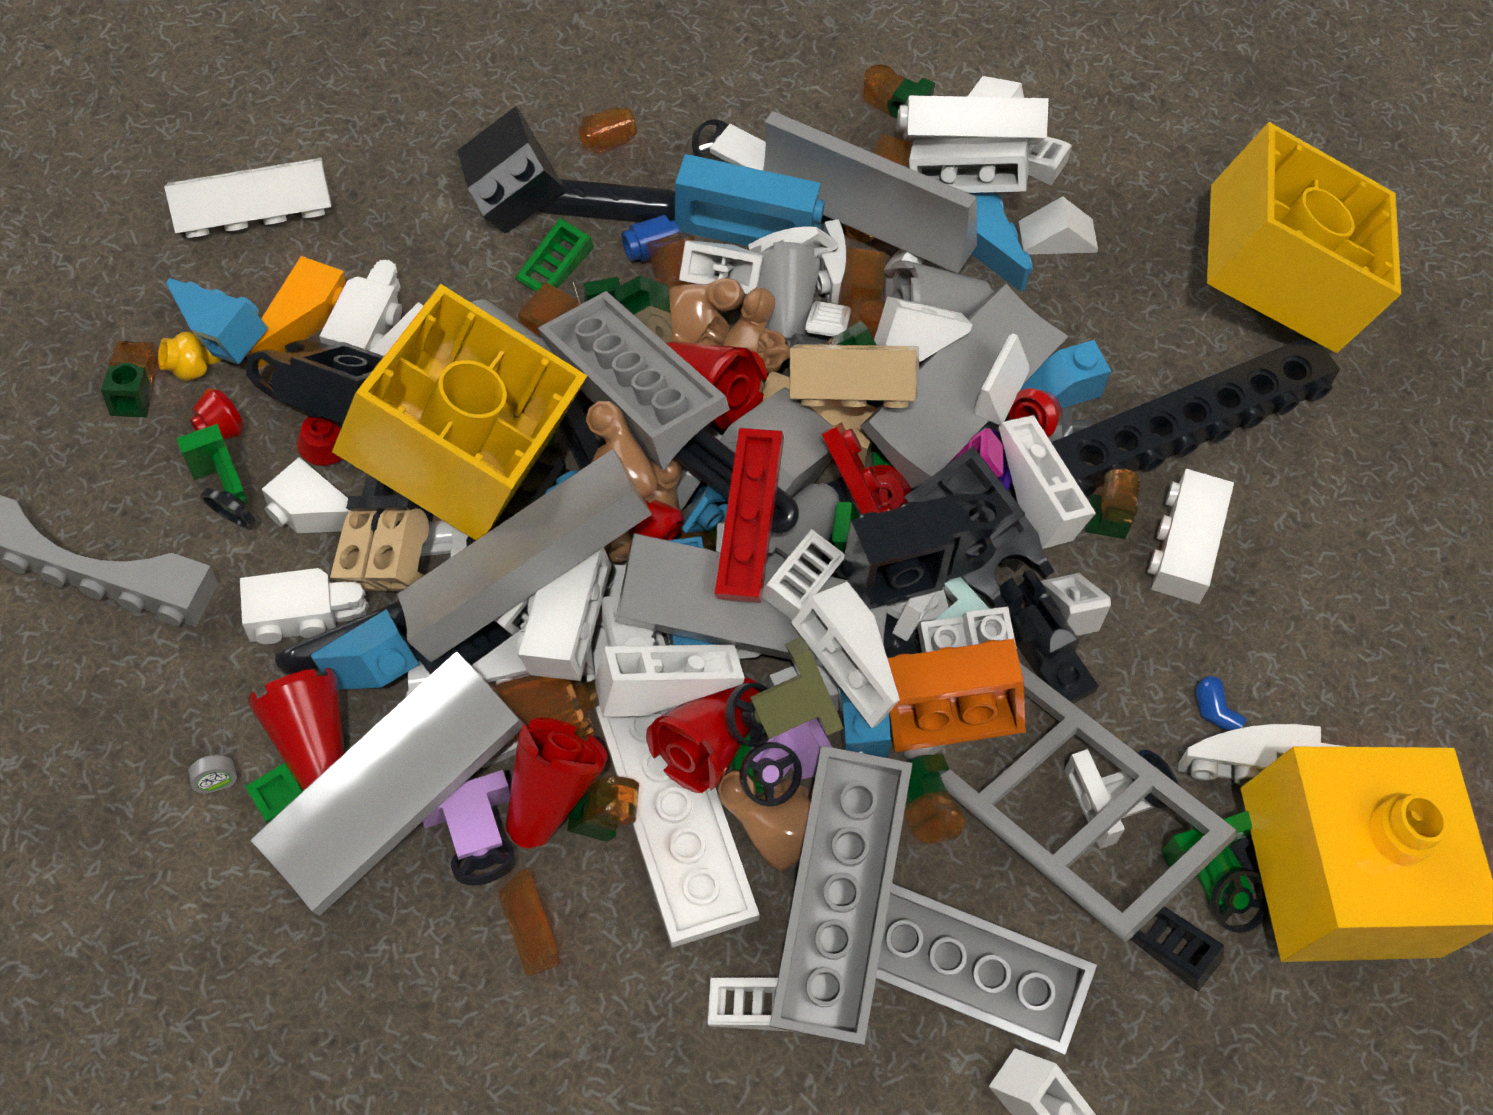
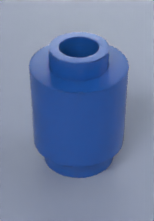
[621,215,681,263]

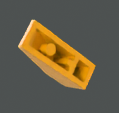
[247,256,346,370]

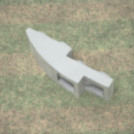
[1178,724,1346,786]

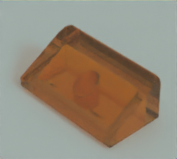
[499,869,560,976]

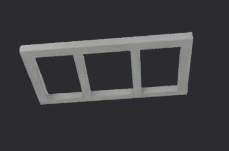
[904,663,1237,942]

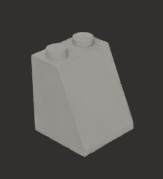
[719,387,833,498]

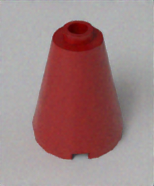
[666,341,767,429]
[248,668,345,791]
[646,677,760,793]
[505,717,608,849]

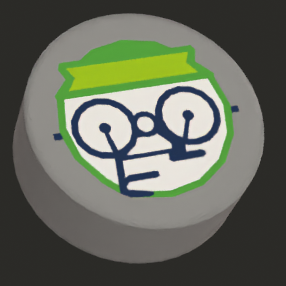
[188,755,237,794]

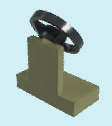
[725,637,844,747]

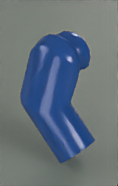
[1196,676,1247,731]

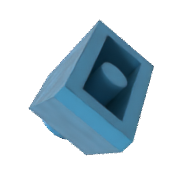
[1020,340,1111,408]
[311,609,419,690]
[838,685,891,758]

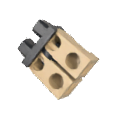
[330,477,434,591]

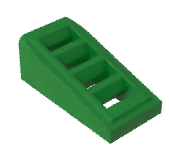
[515,218,594,299]

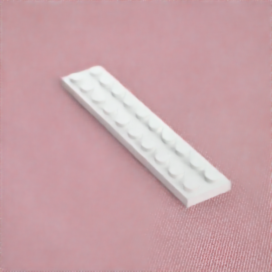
[584,560,760,948]

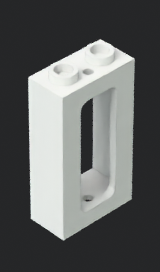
[897,96,1049,145]

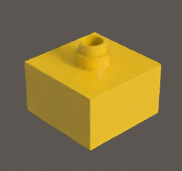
[1207,122,1401,353]
[332,284,587,540]
[1241,746,1493,962]

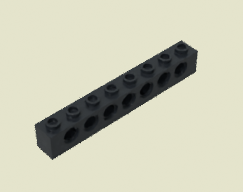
[1051,337,1340,498]

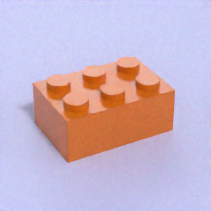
[887,638,1026,753]

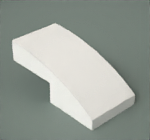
[748,227,839,258]

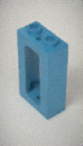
[675,154,825,247]

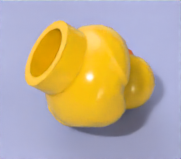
[158,332,222,382]

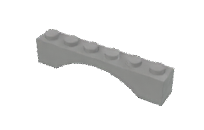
[0,495,219,627]

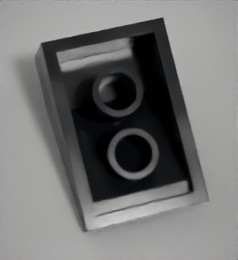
[457,106,566,233]

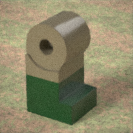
[615,275,672,343]

